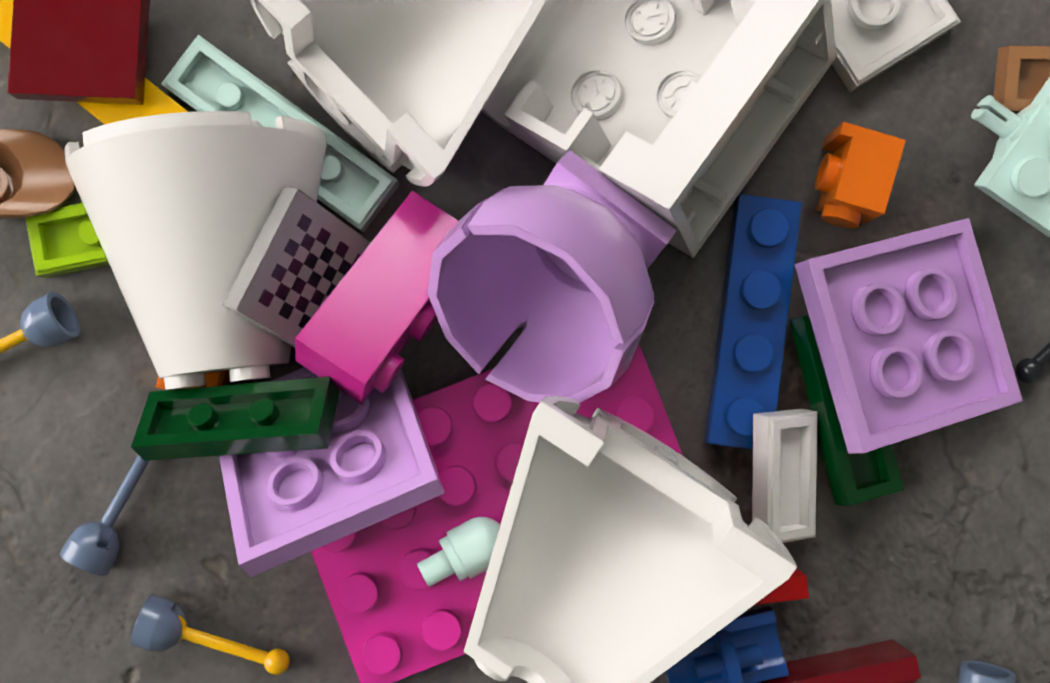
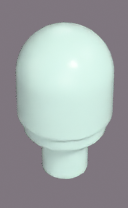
[417,517,500,587]

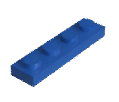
[704,194,802,449]

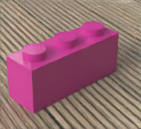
[295,191,458,405]

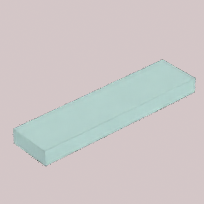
[161,35,400,233]

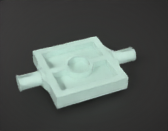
[971,77,1050,238]

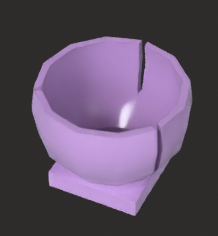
[427,150,677,403]

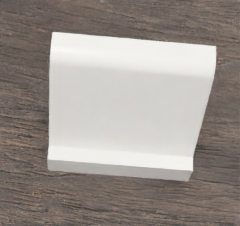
[481,0,836,258]

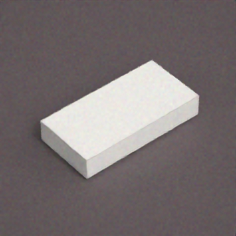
[752,409,817,543]

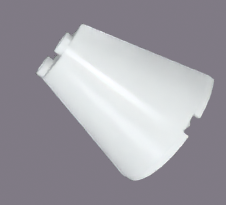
[250,0,547,187]
[64,111,327,390]
[464,396,797,683]

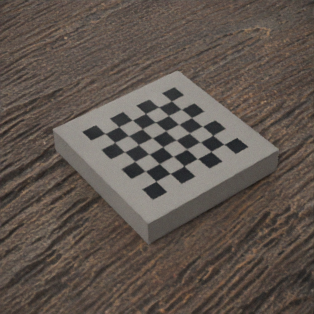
[222,186,371,348]

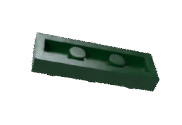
[789,315,904,506]
[131,377,340,461]

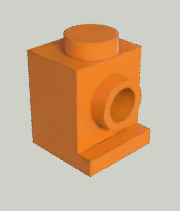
[814,121,906,229]

